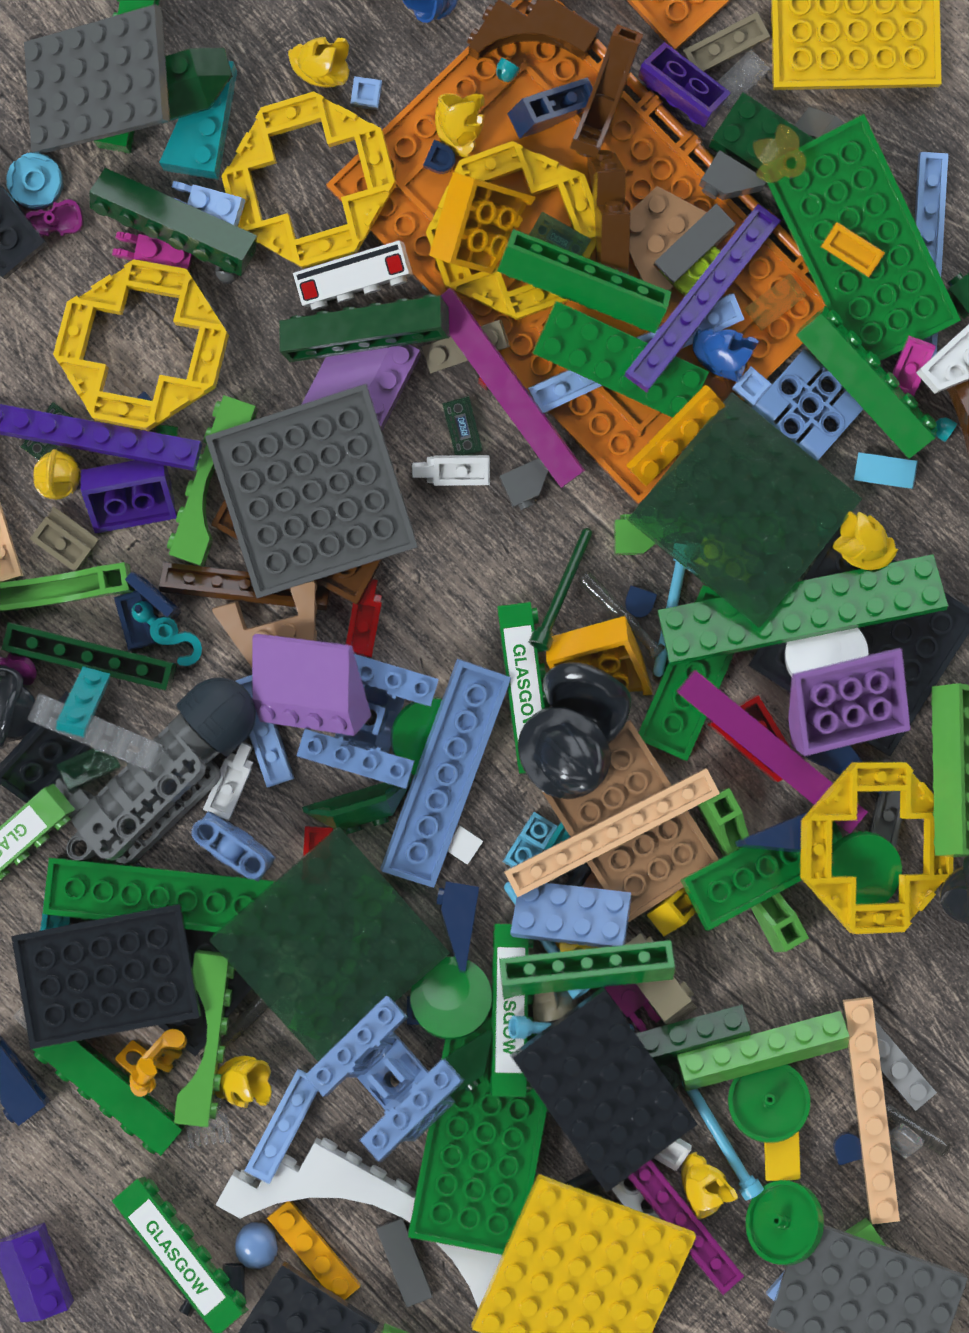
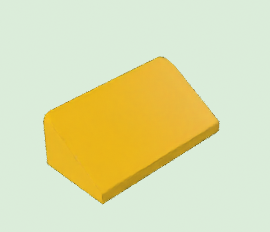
[764,1131,801,1181]

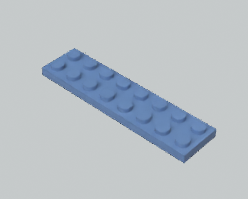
[380,658,511,888]

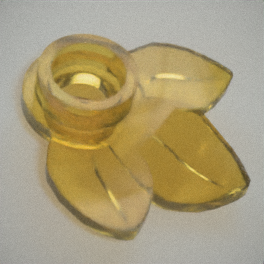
[753,124,806,182]

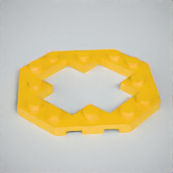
[222,91,397,269]
[426,141,596,320]
[53,259,229,431]
[801,762,954,934]

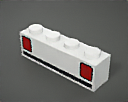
[293,240,413,310]

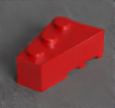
[707,695,790,782]

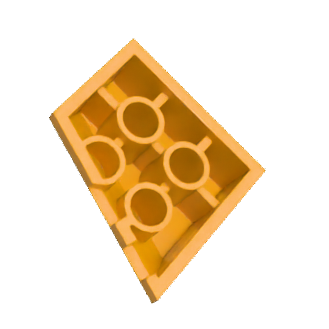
[429,172,536,274]
[546,616,653,695]

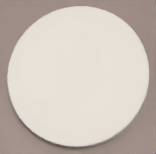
[785,628,868,677]

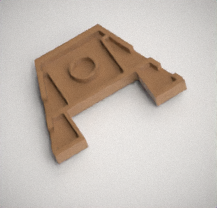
[629,186,734,291]
[212,580,317,667]

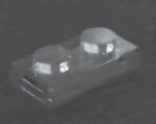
[717,50,770,110]

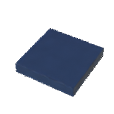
[124,572,181,619]

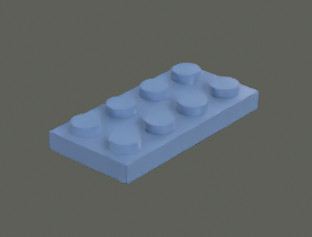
[511,883,632,948]

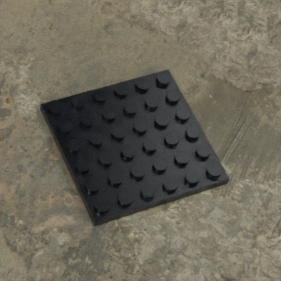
[747,524,969,756]

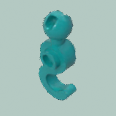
[131,601,202,666]

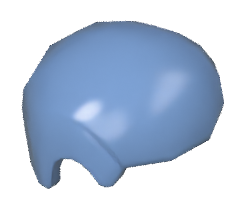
[235,1222,278,1269]

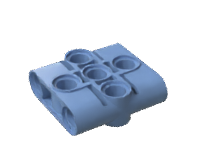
[751,349,863,464]
[192,811,275,882]

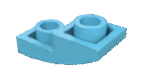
[854,452,918,489]
[503,812,557,867]

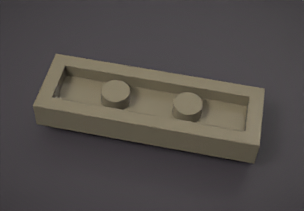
[682,12,770,73]
[422,320,510,373]

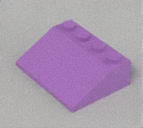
[302,344,421,431]
[252,634,371,736]
[788,648,910,756]

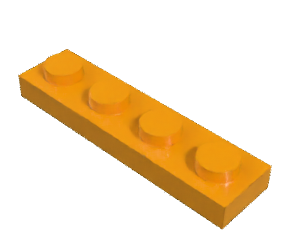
[626,385,725,486]
[267,1201,361,1300]

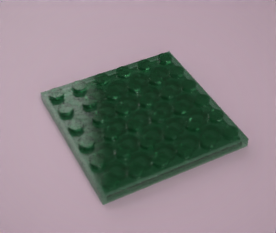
[627,392,862,628]
[209,826,450,1062]

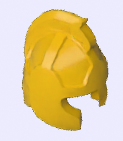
[288,37,349,87]
[435,94,484,157]
[33,449,81,500]
[833,511,898,570]
[215,1056,272,1108]
[681,1152,738,1220]

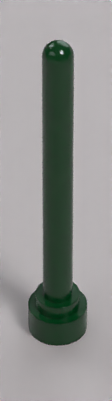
[528,528,592,651]

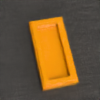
[820,222,885,277]

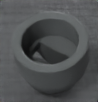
[215,266,238,284]

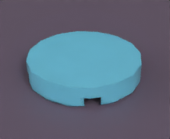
[6,152,63,209]

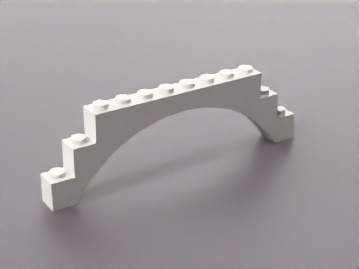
[216,1137,502,1308]

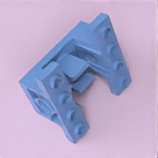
[297,654,439,789]
[305,996,464,1162]

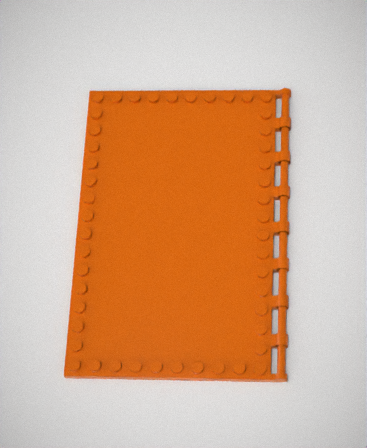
[326,0,825,504]

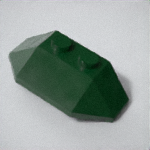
[165,48,233,121]
[302,774,413,834]

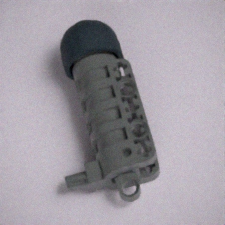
[55,678,256,865]

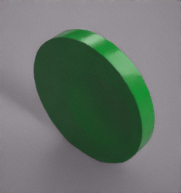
[390,697,442,775]
[831,831,902,904]
[410,957,492,1040]
[728,1064,810,1143]
[746,1180,824,1266]

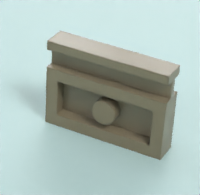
[30,506,100,571]

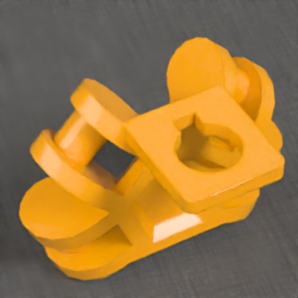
[115,1029,187,1097]

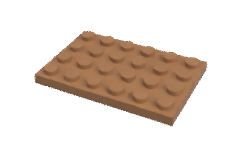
[542,720,718,922]

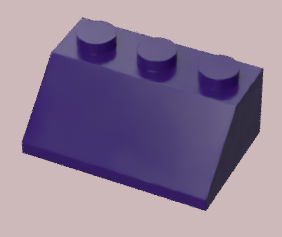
[638,42,731,128]
[81,460,177,534]
[0,1222,74,1323]

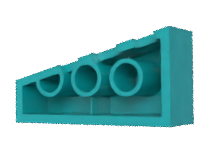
[159,61,237,180]

